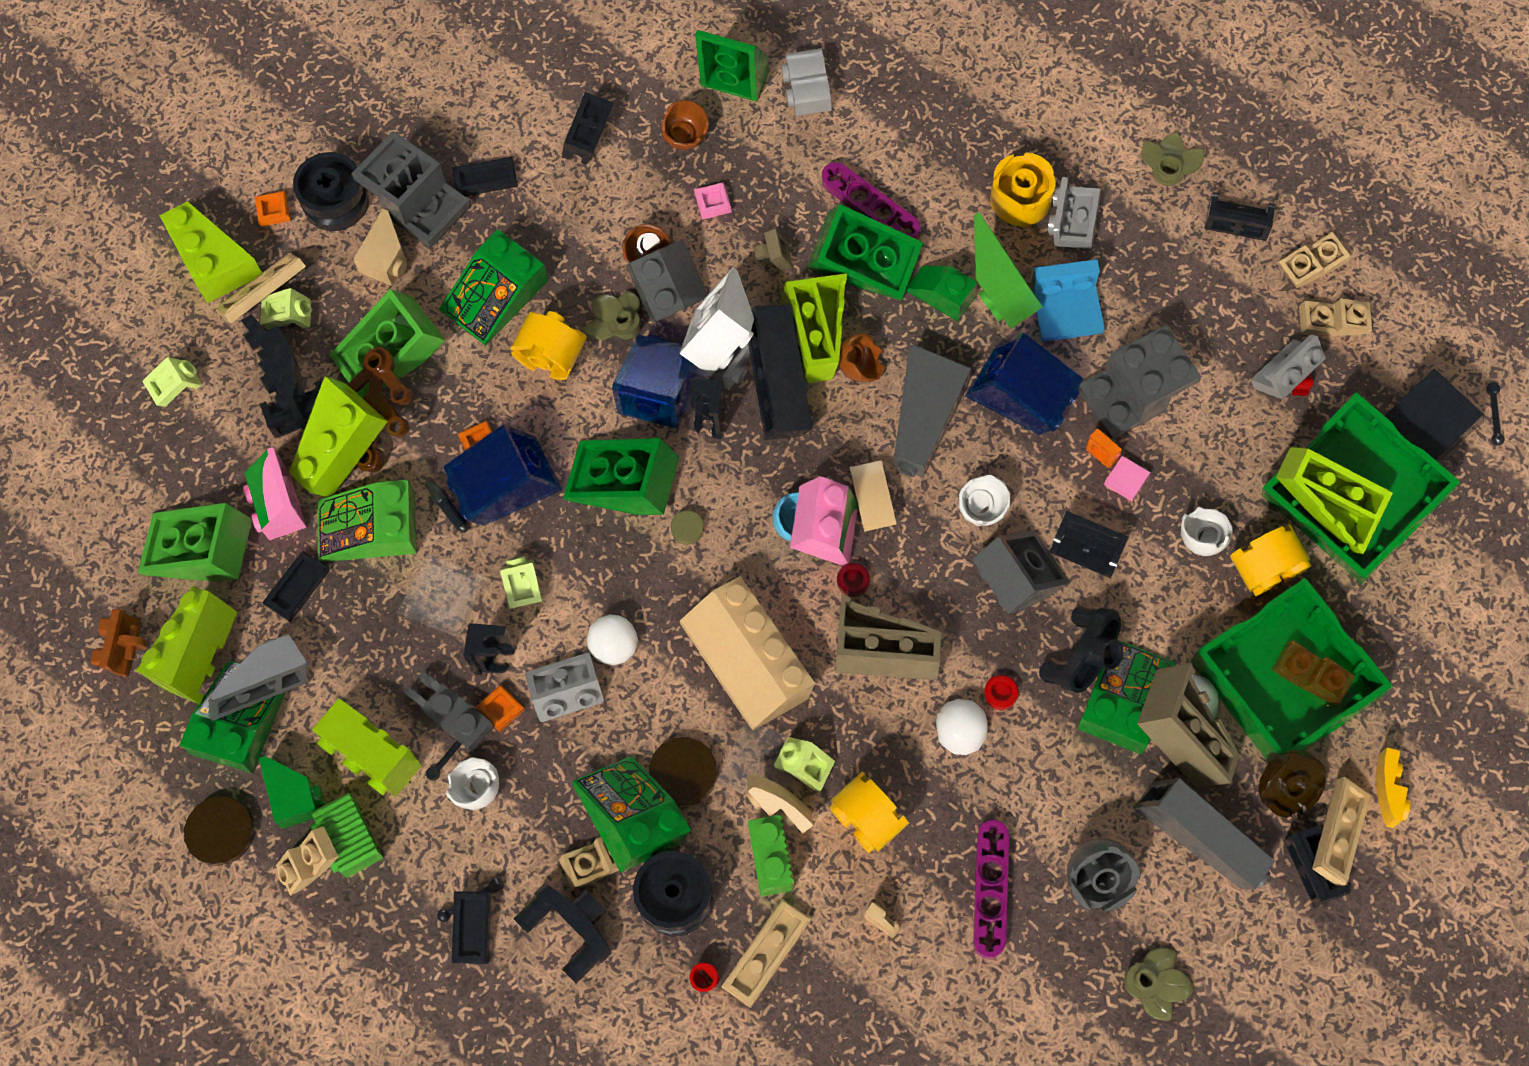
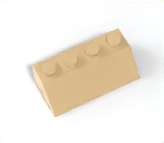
[680,576,815,731]

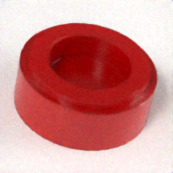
[984,675,1019,710]

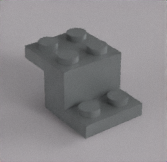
[352,131,471,249]
[1077,325,1202,440]

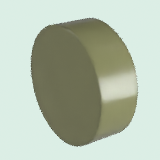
[670,511,704,545]

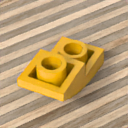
[1376,748,1411,828]

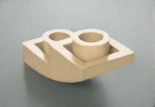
[1278,232,1351,288]
[1299,299,1372,335]
[850,460,896,532]
[746,774,813,834]
[276,827,339,896]
[559,837,619,891]

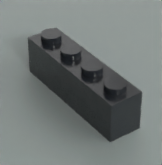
[748,304,814,440]

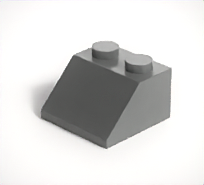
[626,240,708,323]
[972,530,1070,614]

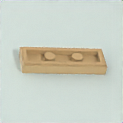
[217,253,306,324]
[1312,777,1370,887]
[721,899,811,1008]

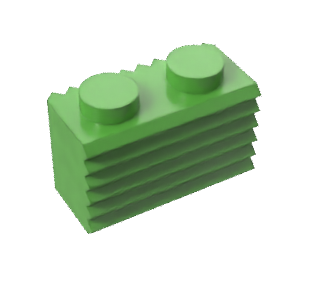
[310,793,384,878]
[748,815,795,897]

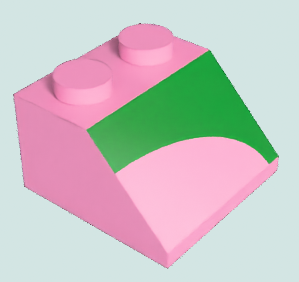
[243,447,307,540]
[790,476,858,566]

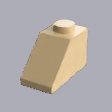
[353,209,407,286]

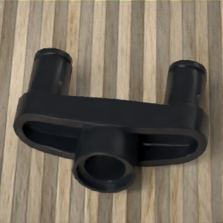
[1039,606,1124,693]
[513,883,612,984]

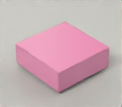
[694,182,732,220]
[1104,456,1150,501]

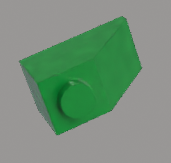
[905,266,977,322]
[259,756,325,829]

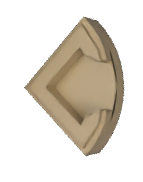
[865,902,900,939]

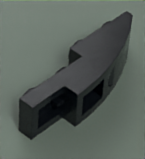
[241,314,305,421]

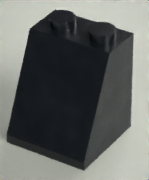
[1385,369,1484,462]

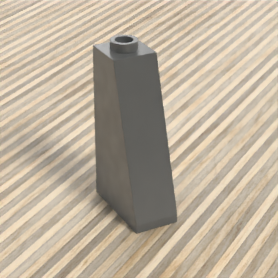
[893,345,971,478]
[1133,778,1275,889]

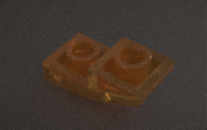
[1272,640,1355,705]

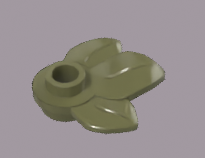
[1141,132,1204,186]
[584,291,641,340]
[1124,948,1194,1021]

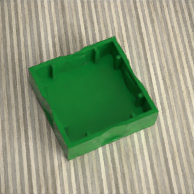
[1261,392,1460,585]
[1190,578,1393,764]

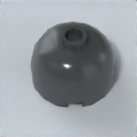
[1066,838,1141,912]

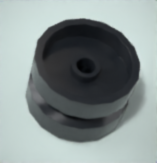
[293,152,369,232]
[633,850,714,937]

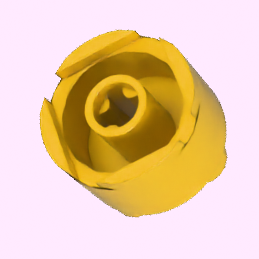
[990,153,1056,228]
[510,311,587,380]
[1230,524,1311,597]
[829,772,909,854]

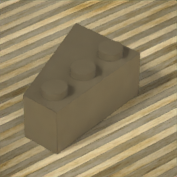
[836,594,941,680]
[1137,663,1240,788]

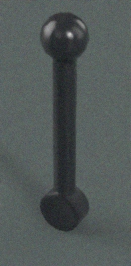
[1486,382,1505,446]
[425,740,462,781]
[437,878,504,922]

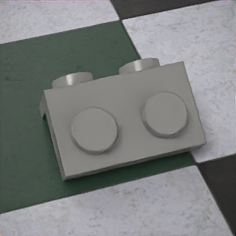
[1048,177,1101,249]

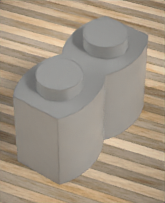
[781,48,832,116]

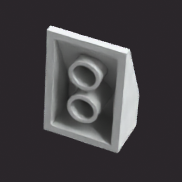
[680,267,754,377]

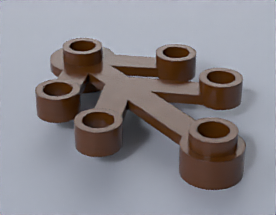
[347,347,413,473]

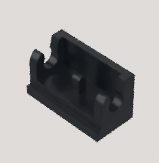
[561,92,614,164]
[1204,192,1275,241]
[689,378,726,439]
[260,380,322,439]
[1049,511,1129,579]
[463,623,515,675]
[1284,825,1352,907]

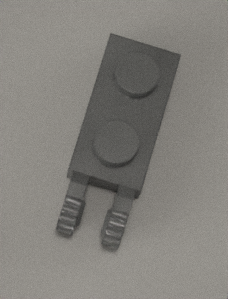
[404,671,494,752]

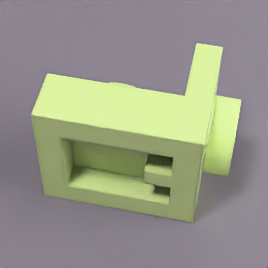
[260,288,312,330]
[142,357,202,407]
[500,556,542,609]
[774,737,835,792]

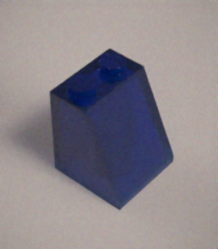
[965,332,1083,435]
[612,334,697,429]
[443,424,562,526]

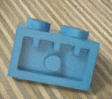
[1030,259,1105,341]

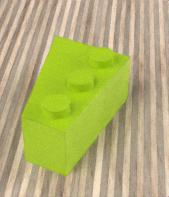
[159,201,262,303]
[780,273,847,383]
[289,376,388,497]
[1276,447,1393,554]
[136,586,237,705]
[312,698,422,798]

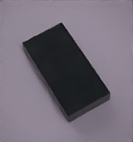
[452,157,518,197]
[262,550,330,622]
[452,891,491,964]

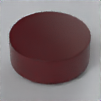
[837,563,870,597]

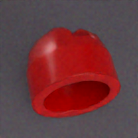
[689,963,720,992]

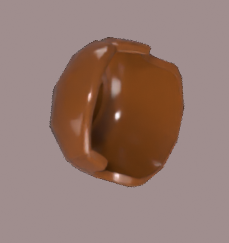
[661,99,709,151]
[622,223,671,263]
[839,333,886,383]

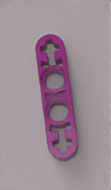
[822,162,920,240]
[973,820,1009,959]

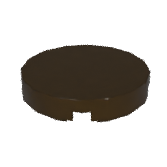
[649,737,717,806]
[1258,749,1326,818]
[184,796,255,866]

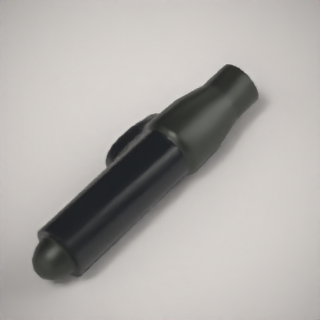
[425,479,468,533]

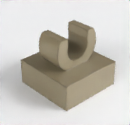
[754,229,793,271]

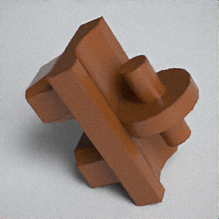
[90,609,148,677]

